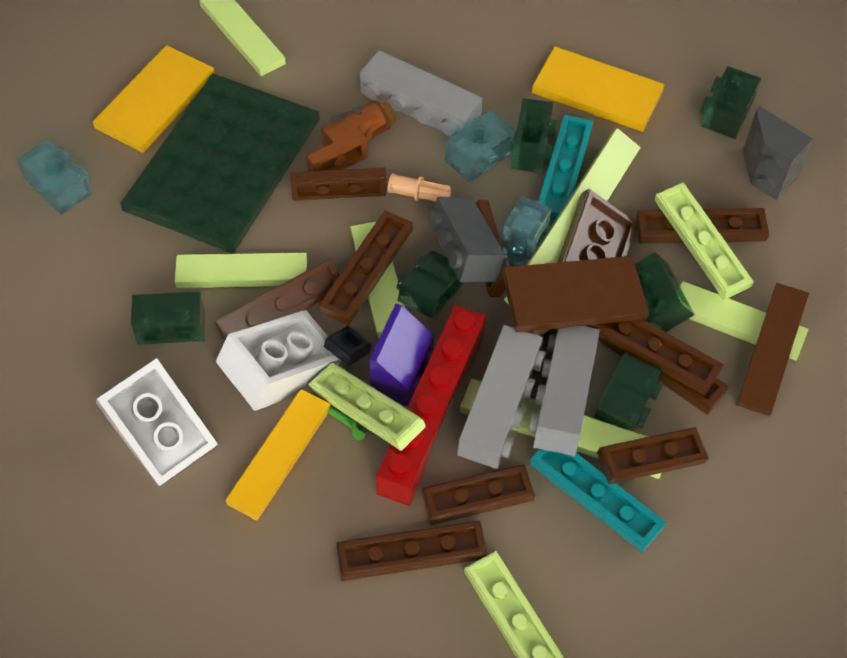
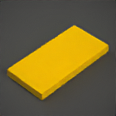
[93,45,215,153]
[532,46,665,132]

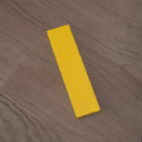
[226,389,331,521]

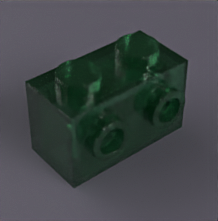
[700,66,762,139]
[511,98,557,173]
[635,252,695,332]
[131,292,205,345]

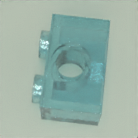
[445,110,517,183]
[17,139,92,215]
[502,196,551,267]

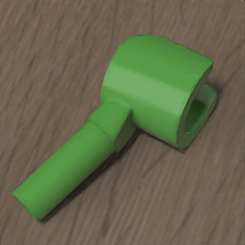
[328,406,366,441]

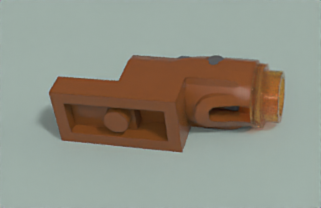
[306,101,395,171]

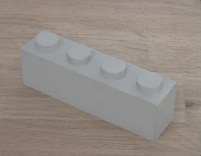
[360,50,482,141]
[457,325,546,469]
[529,326,600,456]

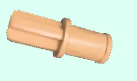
[388,173,451,202]

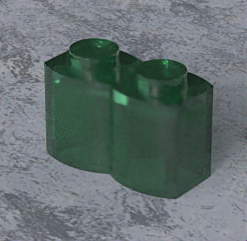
[396,250,463,318]
[594,353,665,432]

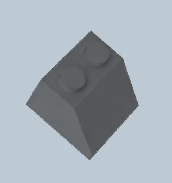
[743,106,813,200]

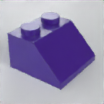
[370,304,435,406]

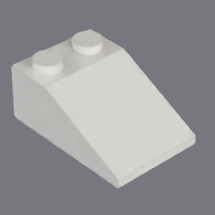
[216,310,342,411]
[96,358,218,486]

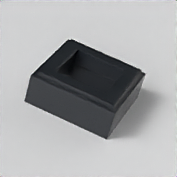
[323,326,372,366]

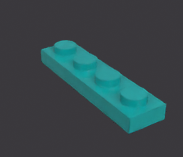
[535,115,594,220]
[530,449,667,553]

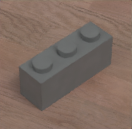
[429,197,505,282]

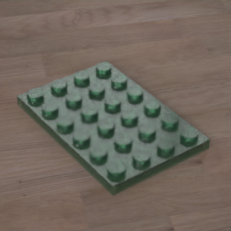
[120,73,320,254]

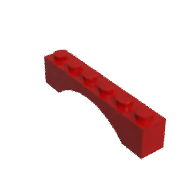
[376,305,486,506]

